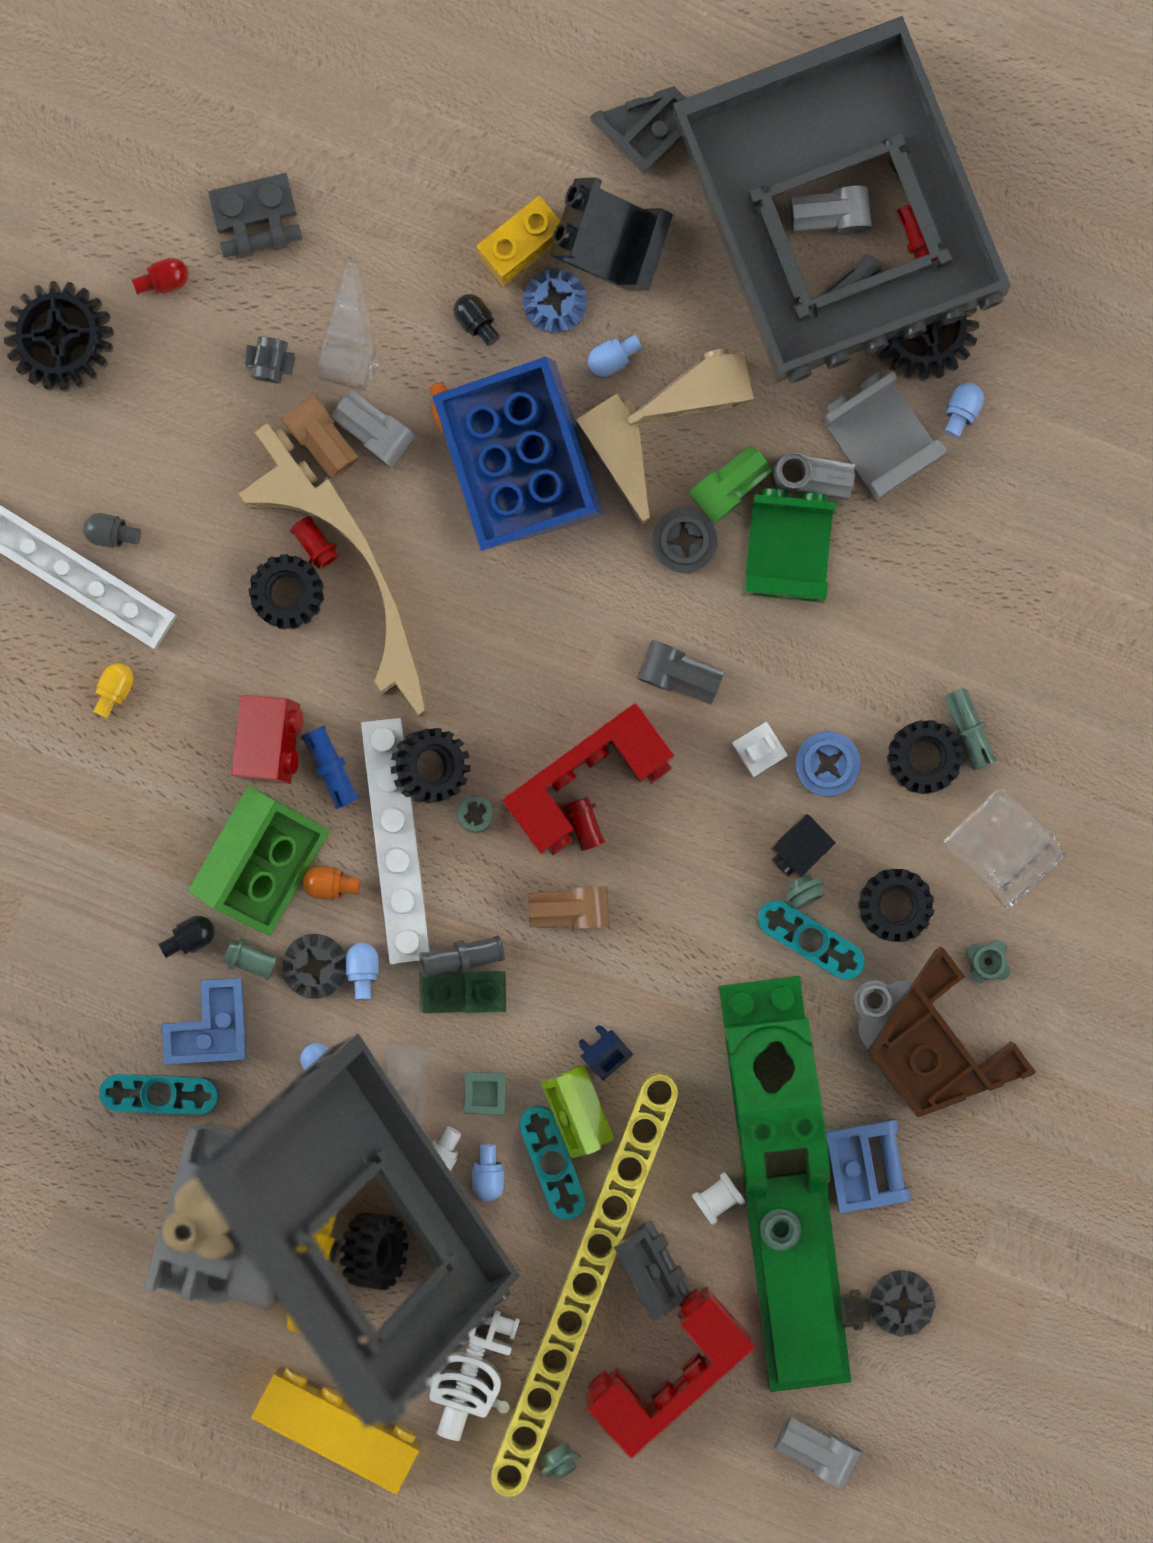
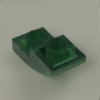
[419,971,506,1013]

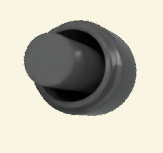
[84,513,141,548]

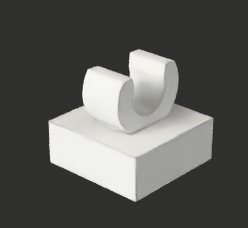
[731,721,788,777]

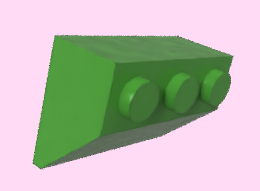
[188,785,330,936]

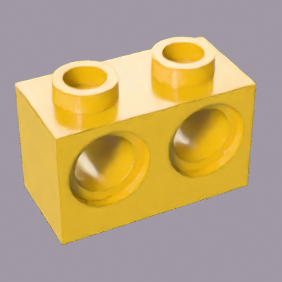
[476,195,561,286]

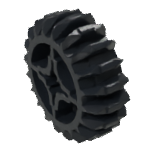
[4,281,115,392]
[878,307,979,381]

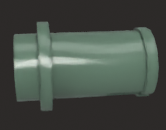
[223,938,278,980]

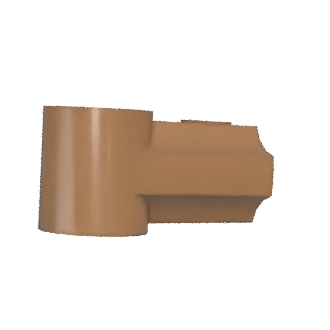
[281,394,359,479]
[528,886,609,929]

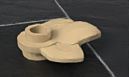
[162,1178,235,1259]

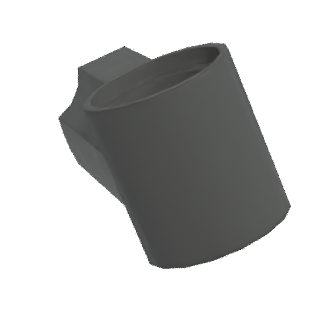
[637,640,724,705]

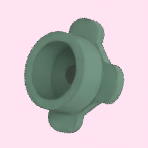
[966,940,1010,983]
[540,1443,581,1480]

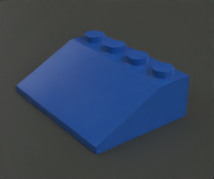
[432,356,604,551]

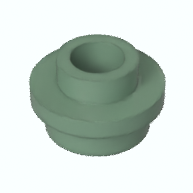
[785,874,825,909]
[760,1208,801,1250]

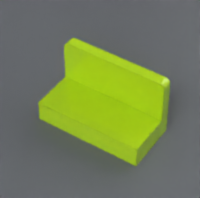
[540,1065,614,1158]

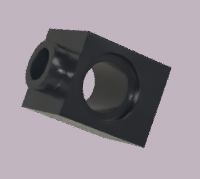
[770,814,836,877]

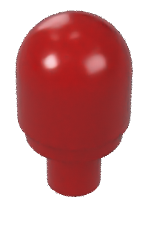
[131,258,189,295]

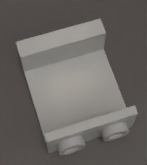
[822,371,947,501]

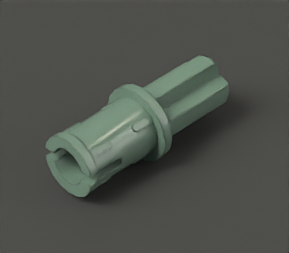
[944,688,997,770]

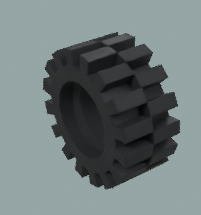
[249,554,324,630]
[887,720,963,794]
[390,728,470,803]
[858,869,934,942]
[340,1212,408,1290]

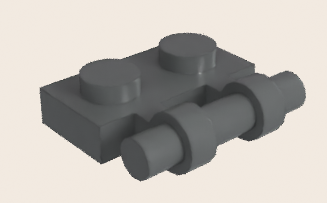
[208,173,303,258]
[614,1220,690,1320]

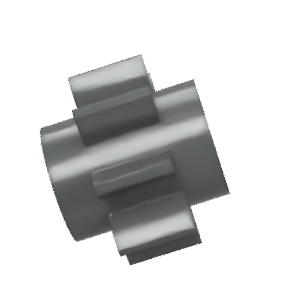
[243,336,295,384]

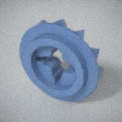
[523,268,587,333]
[796,731,861,796]

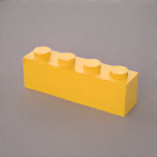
[251,1367,422,1495]

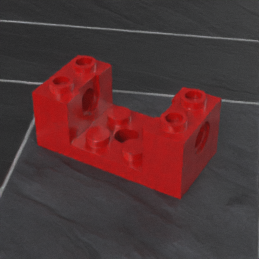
[502,702,674,855]
[586,1286,756,1459]

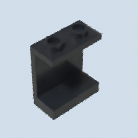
[550,177,673,291]

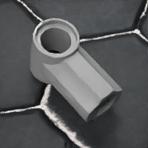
[790,185,872,234]
[331,390,416,469]
[771,452,855,500]
[775,1416,863,1489]

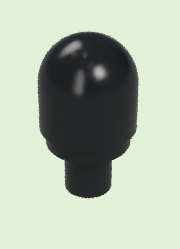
[453,294,500,346]
[159,916,215,958]

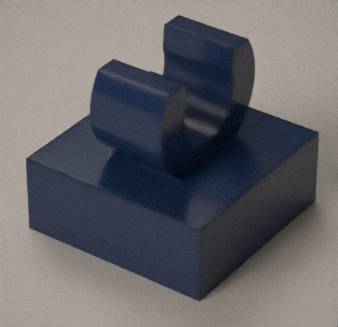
[579,1025,634,1081]

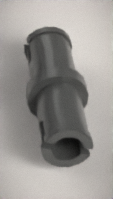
[419,935,505,978]

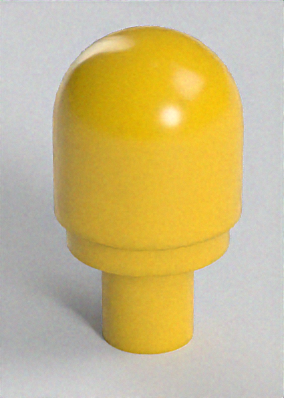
[93,663,134,719]

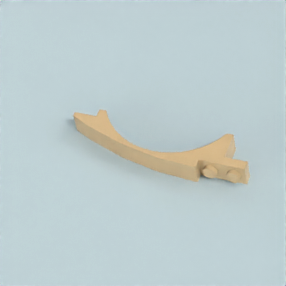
[239,423,427,717]

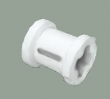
[692,1172,746,1225]

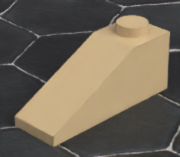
[627,348,754,425]
[576,393,650,526]

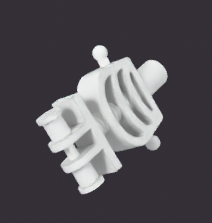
[426,1310,520,1441]

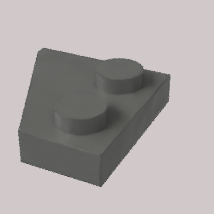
[591,86,686,174]

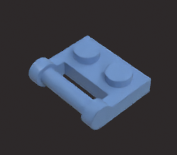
[826,1119,911,1214]

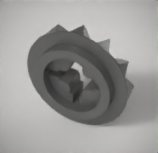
[652,508,717,573]
[282,934,346,999]
[870,1270,936,1337]

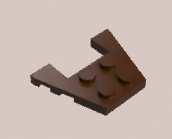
[867,946,1036,1117]

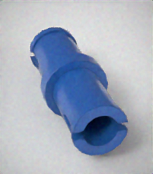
[301,725,359,809]

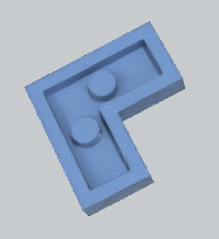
[162,978,247,1065]

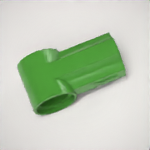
[689,445,773,524]

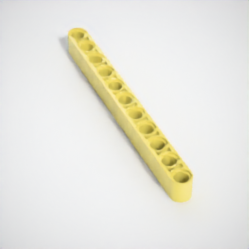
[491,1072,678,1497]

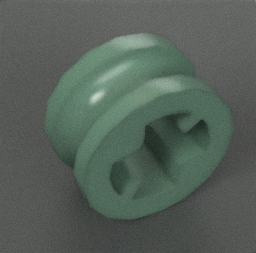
[457,795,494,833]

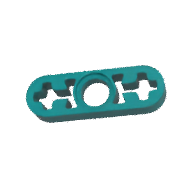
[757,900,865,980]
[99,1073,220,1115]
[519,1105,585,1220]

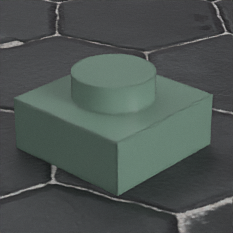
[464,1072,506,1115]

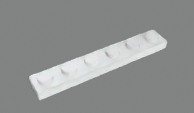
[0,505,177,650]
[361,718,430,964]

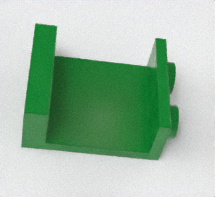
[743,488,836,603]

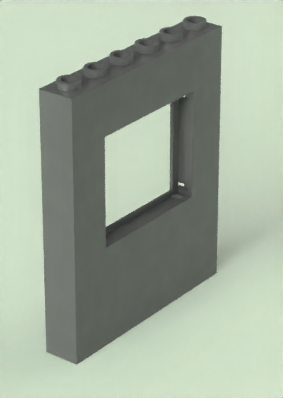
[673,16,1011,384]
[192,1034,520,1428]

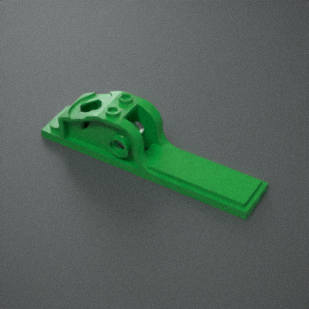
[719,975,852,1392]

